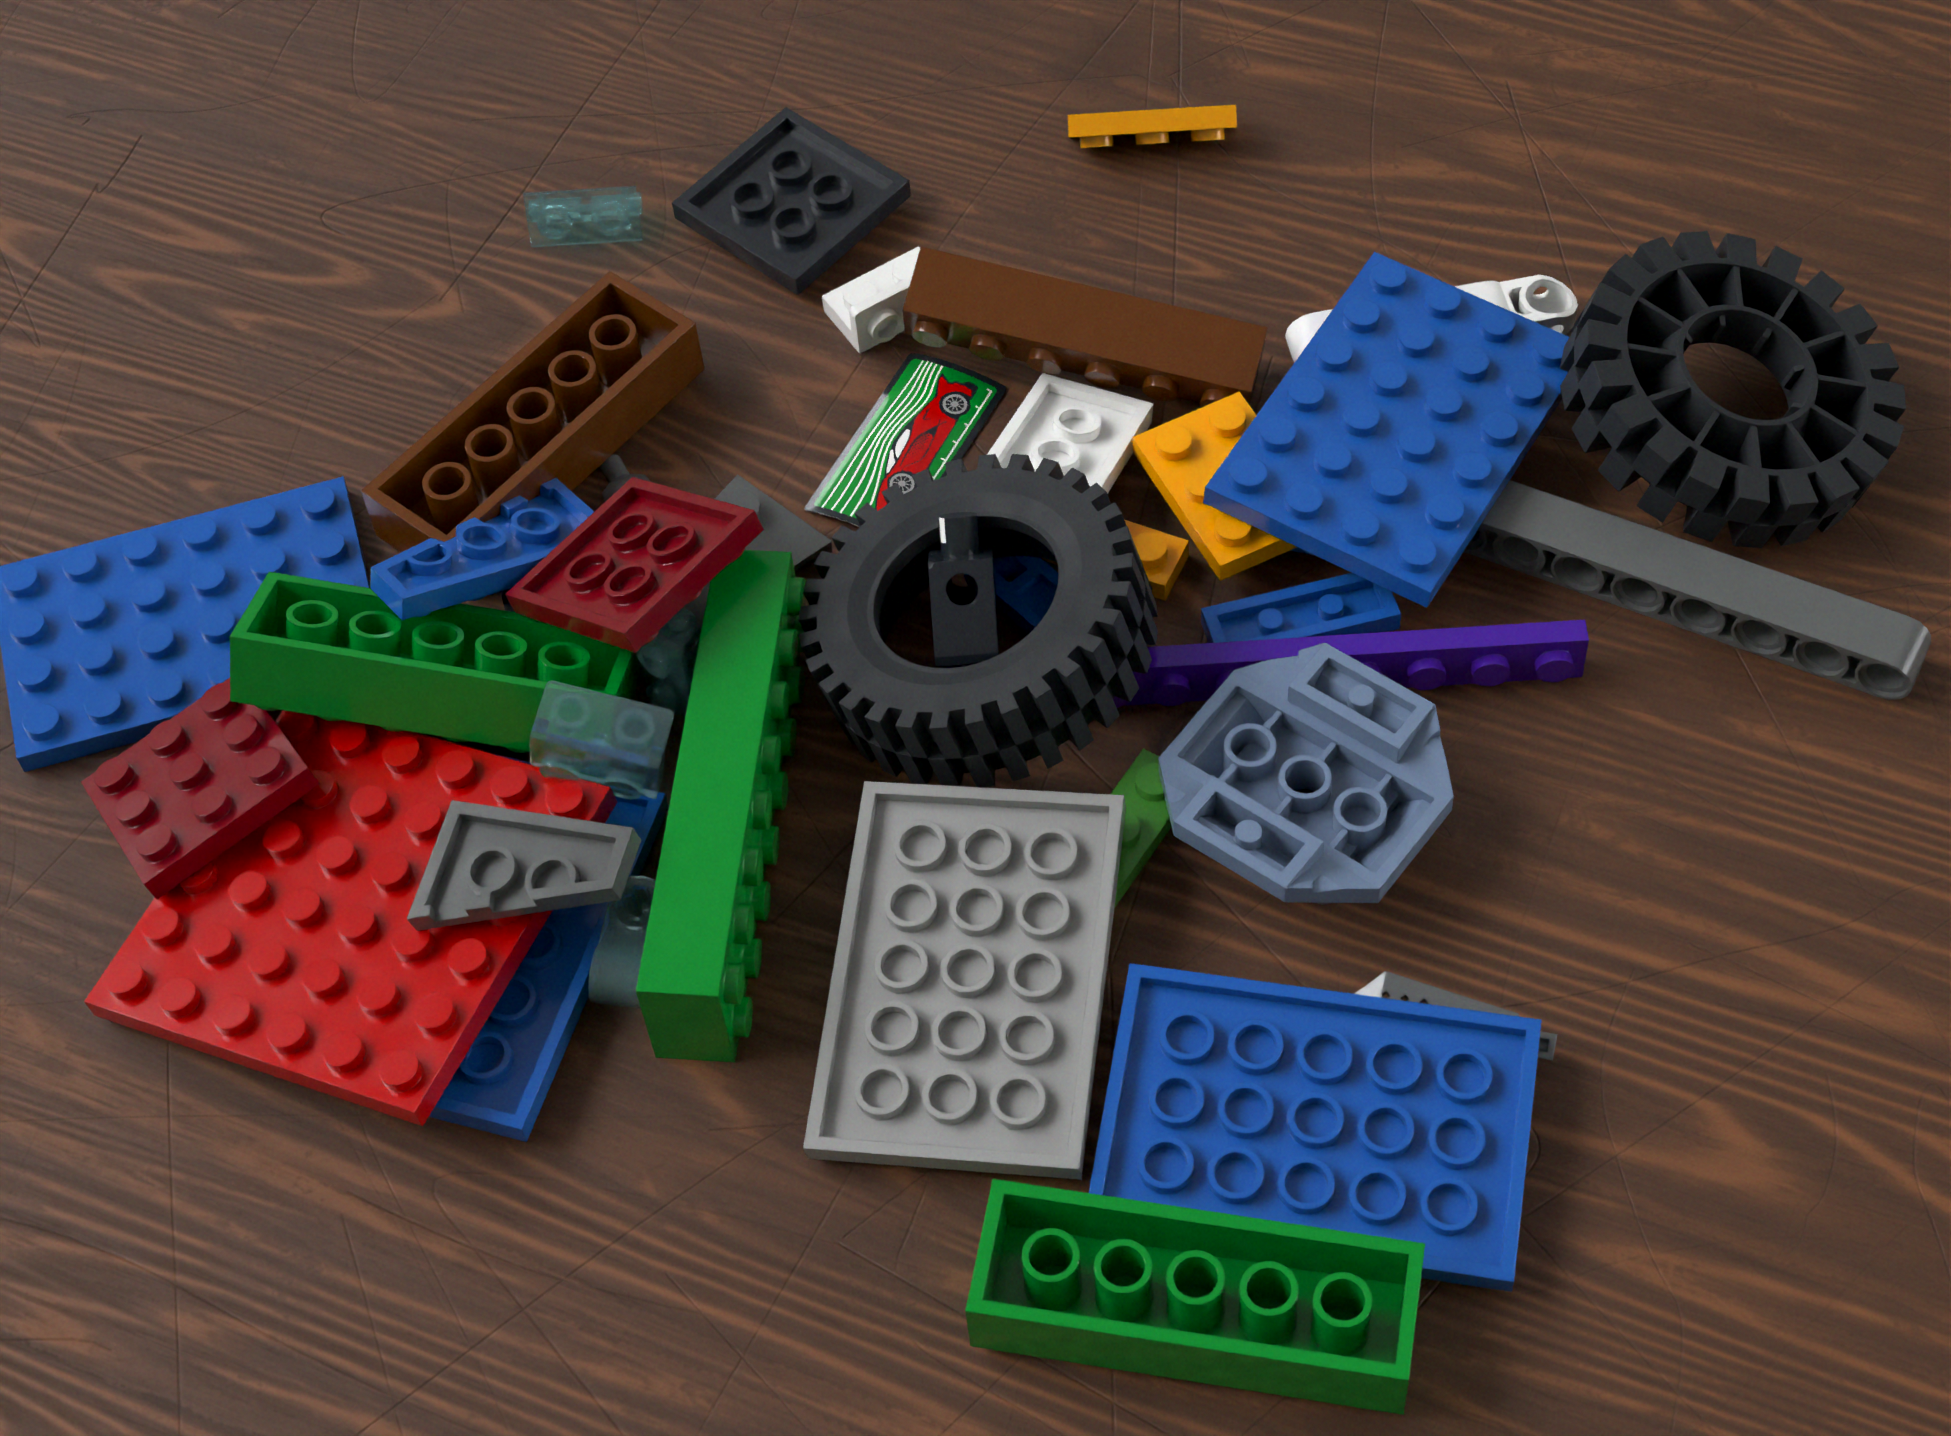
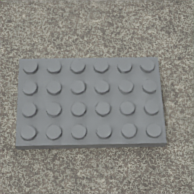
[803,781,1126,1180]

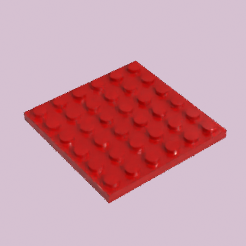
[84,710,617,1126]

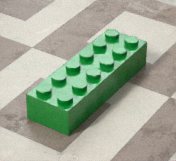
[230,572,639,764]
[965,1179,1425,1415]

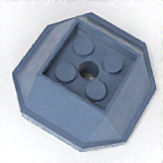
[1158,643,1454,905]

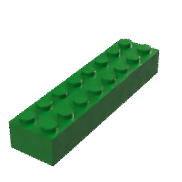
[636,550,806,1063]

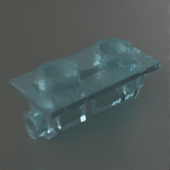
[523,186,643,247]
[637,607,699,718]

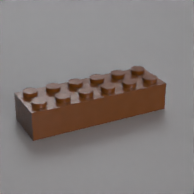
[361,271,705,552]

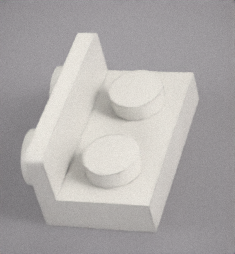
[822,246,920,354]

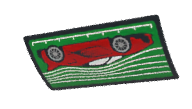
[804,353,1006,527]

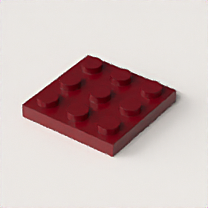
[505,477,764,653]
[81,678,320,900]

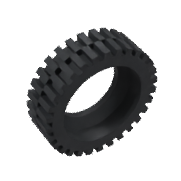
[798,454,1158,788]

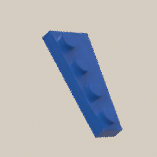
[370,478,594,620]

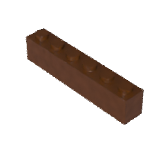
[902,246,1268,407]

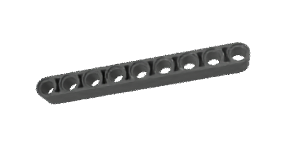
[1464,480,1931,700]

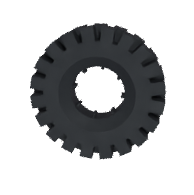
[1560,231,1906,548]

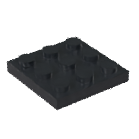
[672,107,911,295]

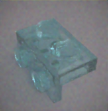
[530,681,674,799]

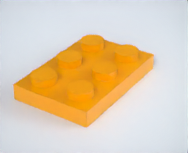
[1133,391,1296,581]

